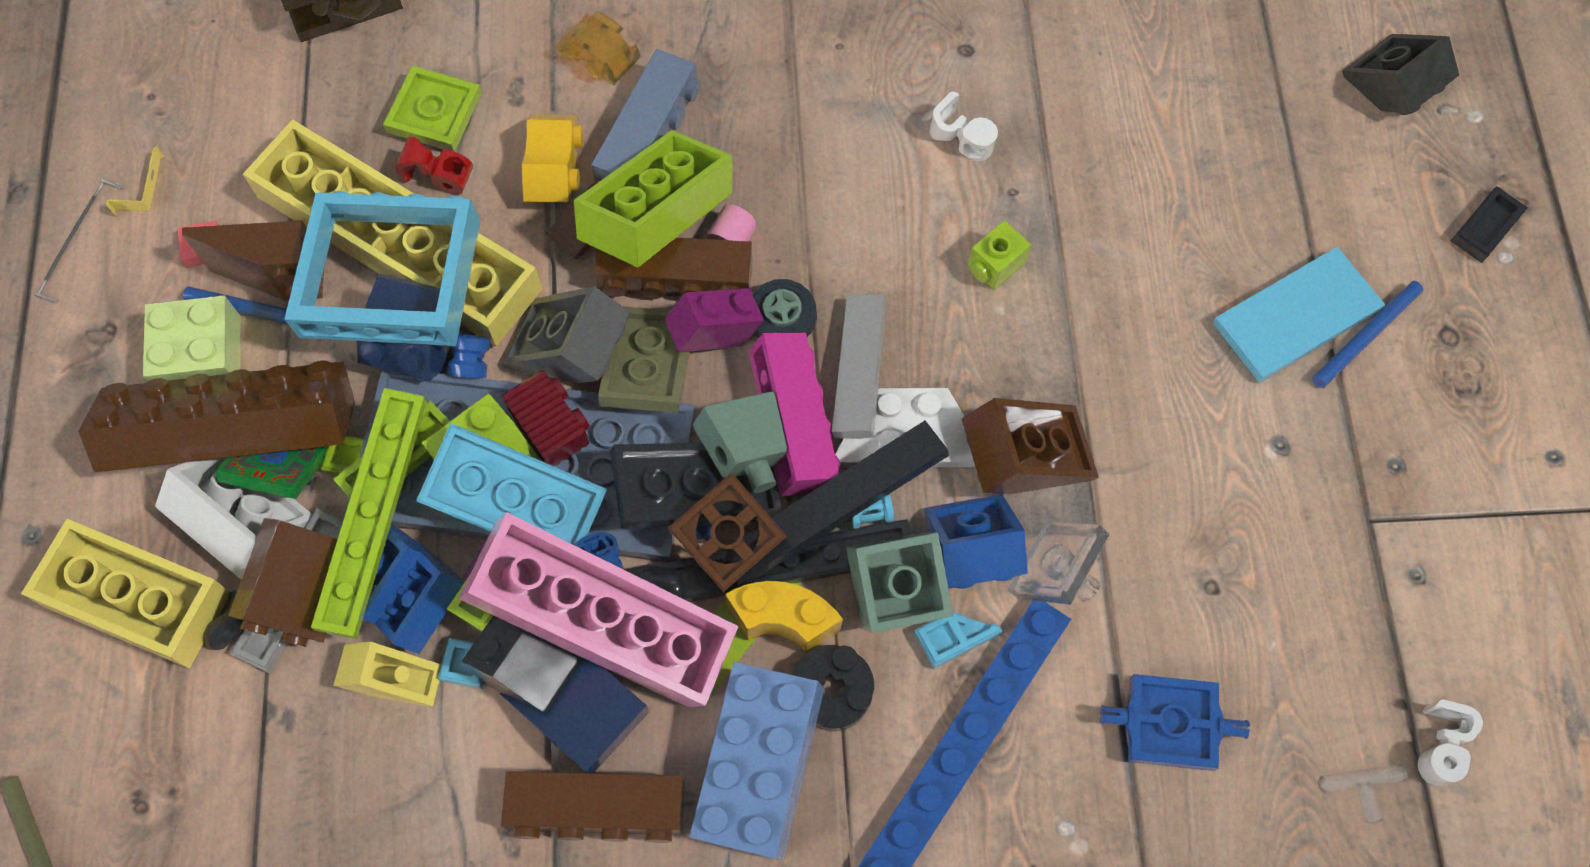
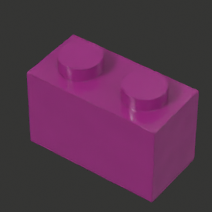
[664,288,764,352]

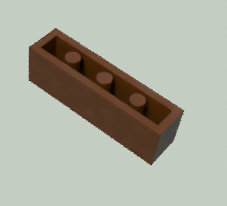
[593,238,753,299]
[501,771,685,843]

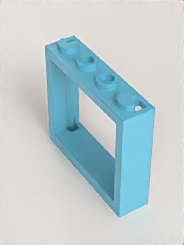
[285,191,481,346]

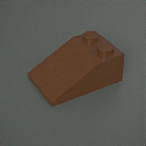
[182,220,324,301]
[961,398,1099,494]

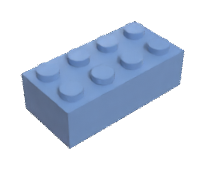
[689,662,825,861]

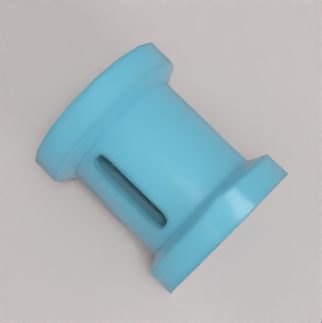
[850,494,894,529]

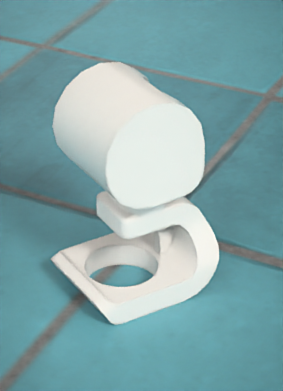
[929,92,998,161]
[1418,699,1483,786]

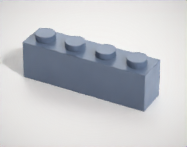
[591,49,701,181]

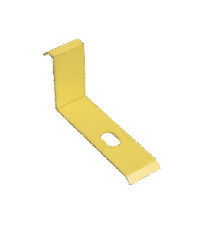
[106,146,164,217]

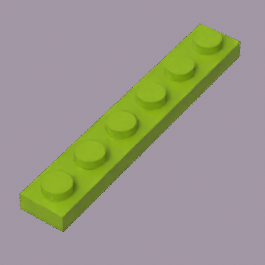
[311,388,427,640]

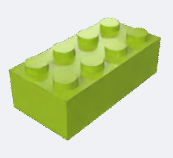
[574,130,732,267]

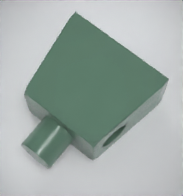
[692,391,787,493]

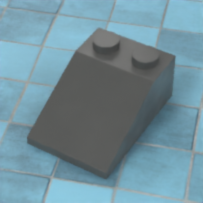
[500,286,630,383]

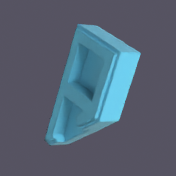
[914,612,1003,669]

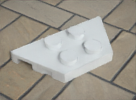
[835,388,975,468]

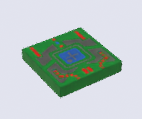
[216,446,328,499]

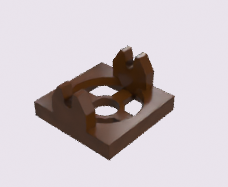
[668,473,787,592]

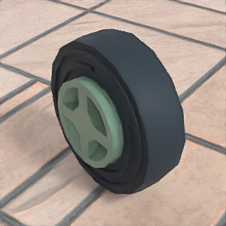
[753,279,817,338]

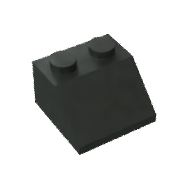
[1342,34,1460,115]

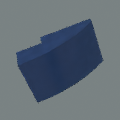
[500,658,649,774]

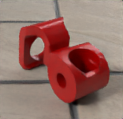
[395,136,473,195]

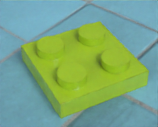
[383,65,482,152]

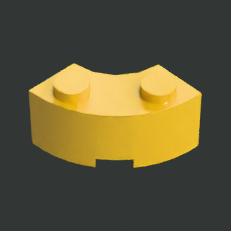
[522,114,584,202]
[725,581,843,653]

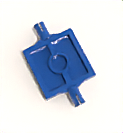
[1100,674,1250,771]

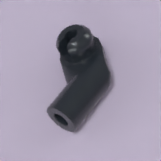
[635,566,685,596]
[204,590,244,650]

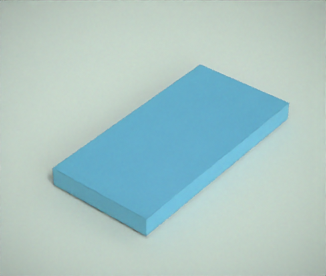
[1213,247,1385,383]
[416,423,607,547]

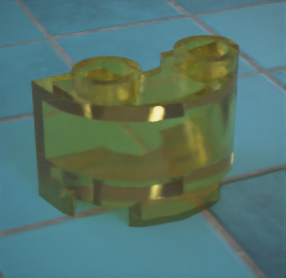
[557,11,641,86]

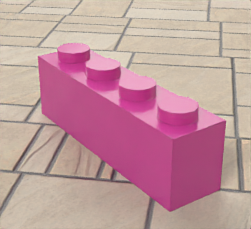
[749,333,841,496]

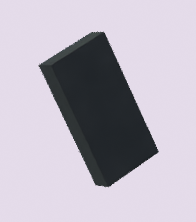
[1450,186,1528,263]

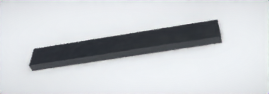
[625,519,911,602]

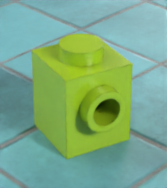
[968,220,1032,290]

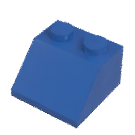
[924,494,1028,589]

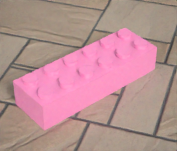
[459,512,738,708]

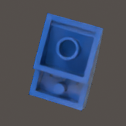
[363,523,465,654]

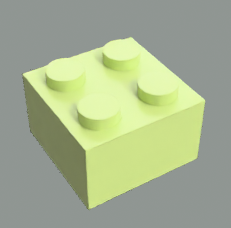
[143,296,241,381]

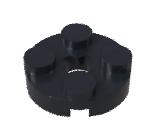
[792,644,874,732]

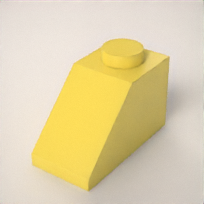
[333,642,442,707]

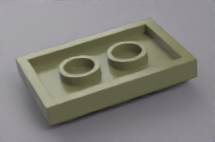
[598,307,690,413]

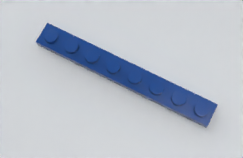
[858,596,1071,867]

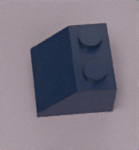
[357,274,452,382]

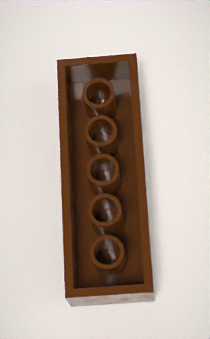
[78,360,355,472]

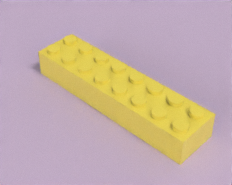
[243,119,543,347]

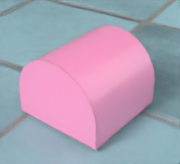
[705,204,756,241]

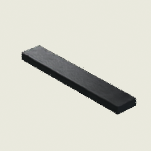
[717,420,949,587]

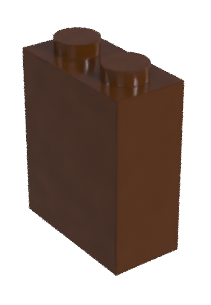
[229,518,338,647]

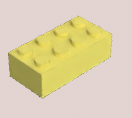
[21,519,230,669]

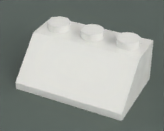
[155,457,313,580]

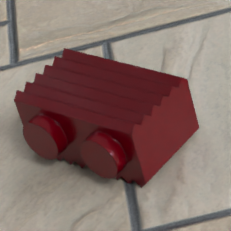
[501,370,590,466]

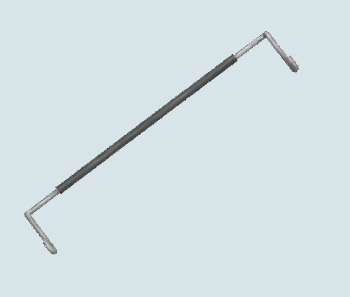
[35,179,124,303]

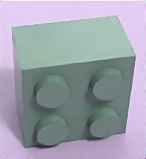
[846,532,953,633]

